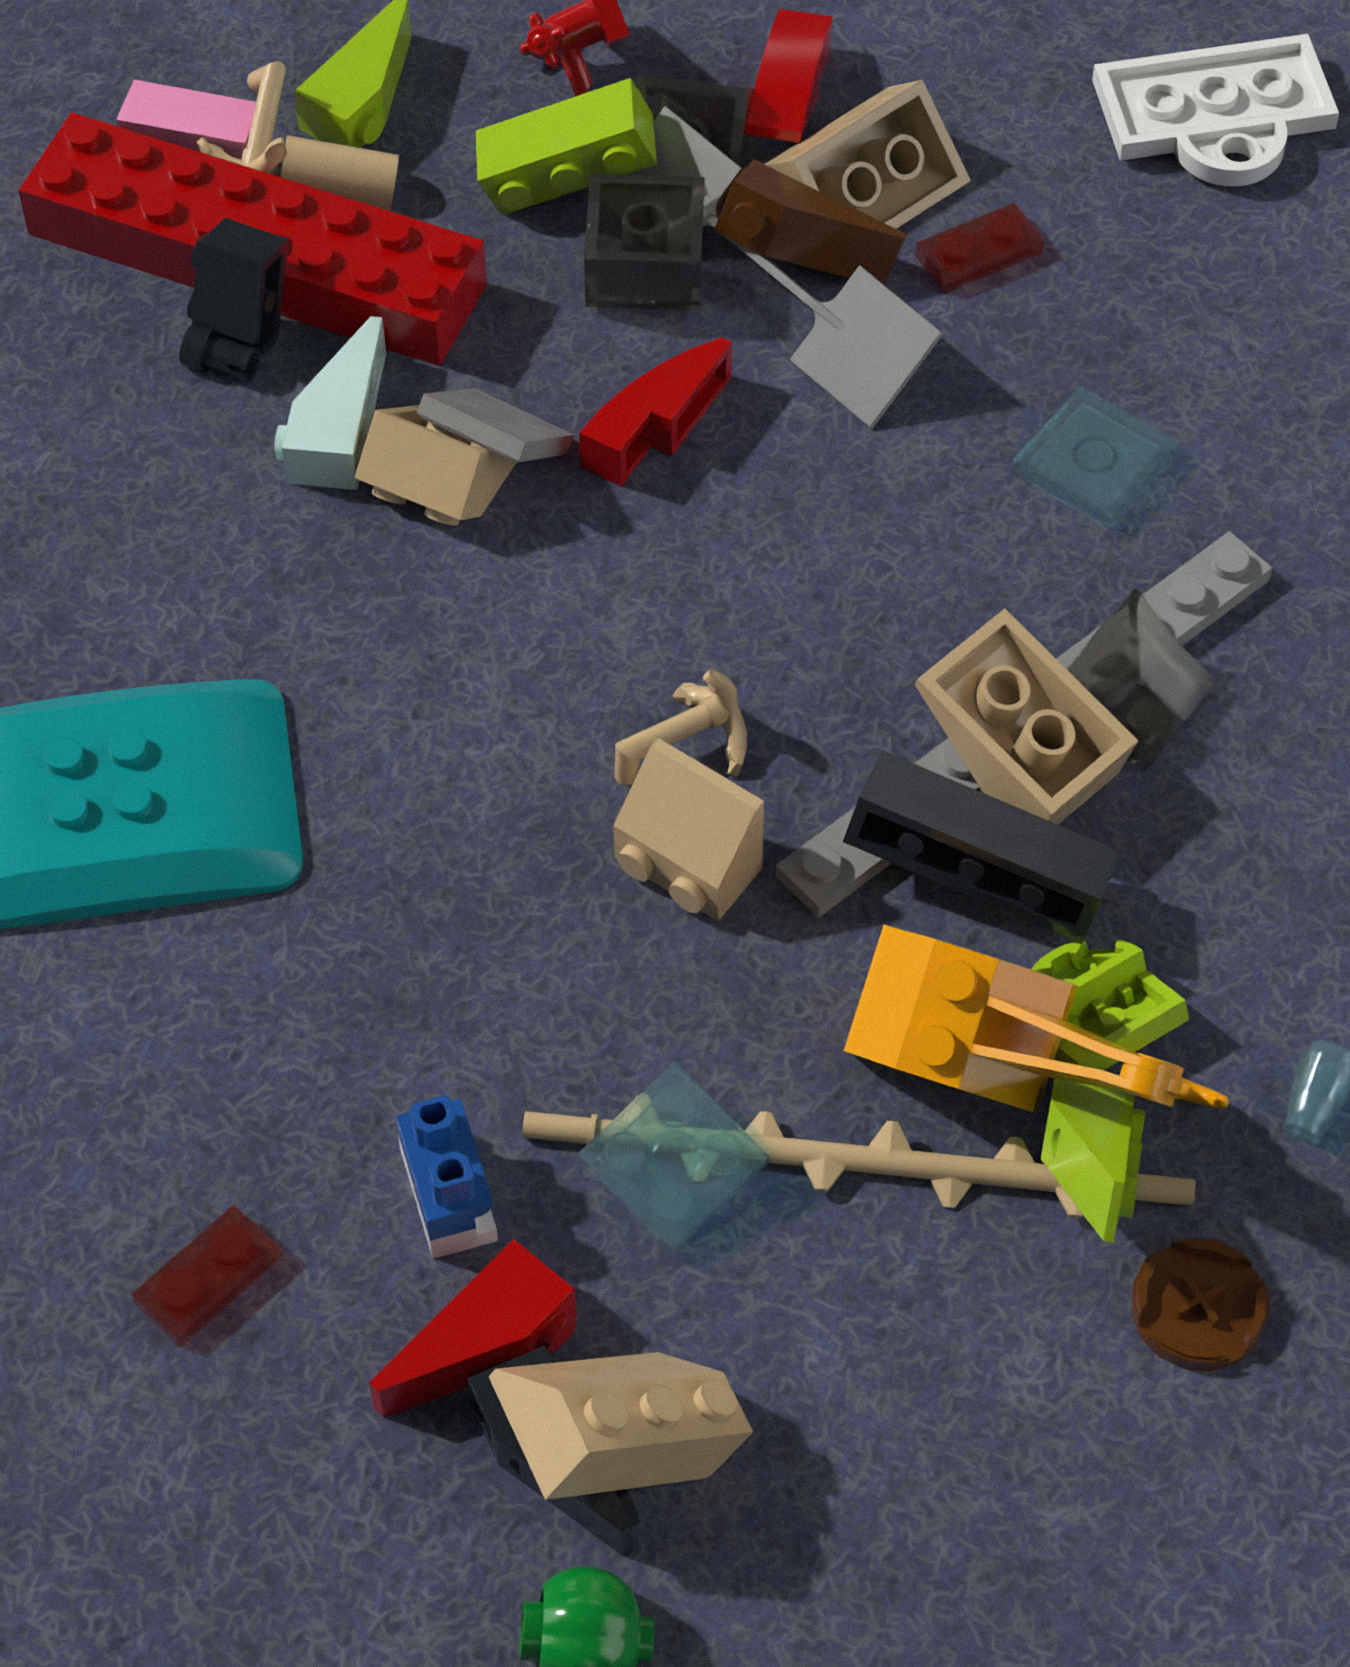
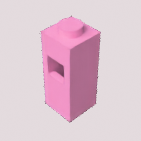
[116,80,273,159]

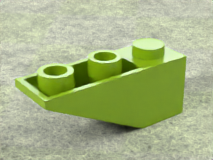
[1041,1079,1146,1243]

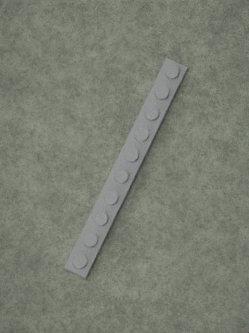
[776,531,1272,918]

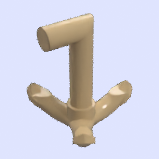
[196,61,288,177]
[614,668,747,785]

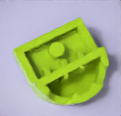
[1031,940,1189,1071]

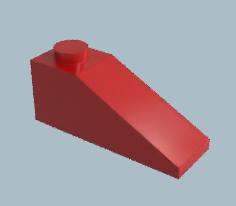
[369,1239,577,1418]

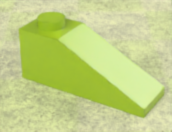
[294,0,412,148]

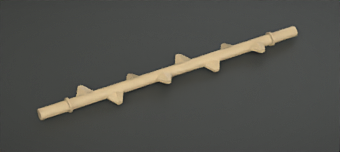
[522,1095,1196,1219]

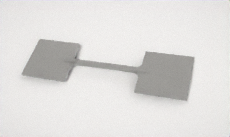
[599,106,944,428]

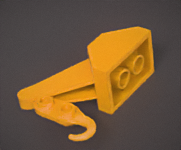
[844,925,1229,1113]

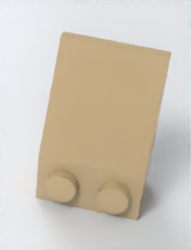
[915,608,1138,824]

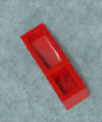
[745,9,833,143]
[579,337,732,487]

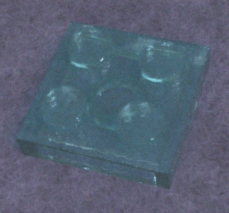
[578,1062,769,1254]

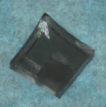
[1066,587,1217,772]

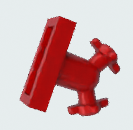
[520,0,630,97]

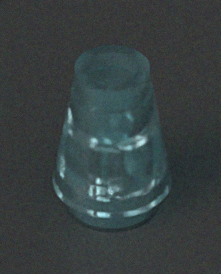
[1282,1040,1350,1144]

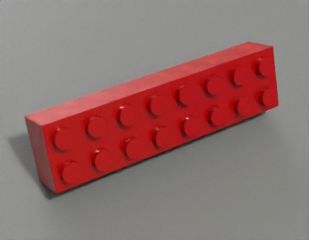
[18,112,487,366]

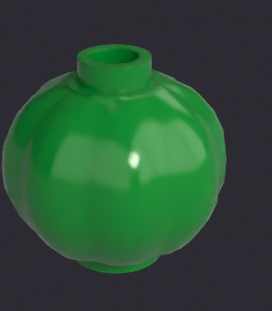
[519,1566,654,1667]

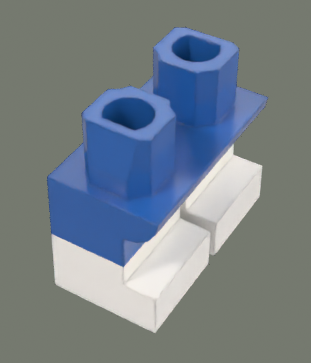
[395,1095,498,1259]

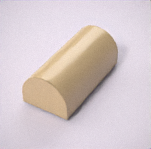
[280,135,399,211]

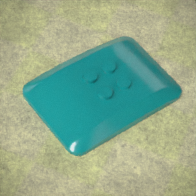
[0,679,303,929]

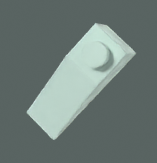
[275,316,386,490]

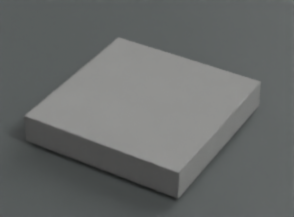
[417,388,574,463]

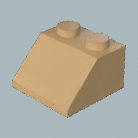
[354,405,516,525]
[613,738,764,921]

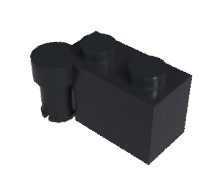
[179,218,288,383]

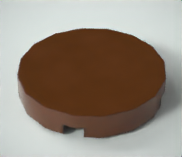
[1131,1238,1269,1371]

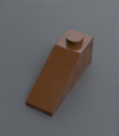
[713,159,907,285]

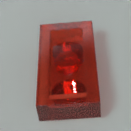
[916,202,1044,294]
[131,1205,282,1348]

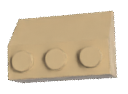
[765,80,971,229]
[489,1352,753,1500]

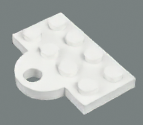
[1092,34,1339,186]

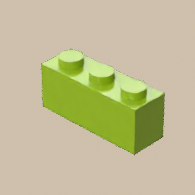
[475,78,657,214]

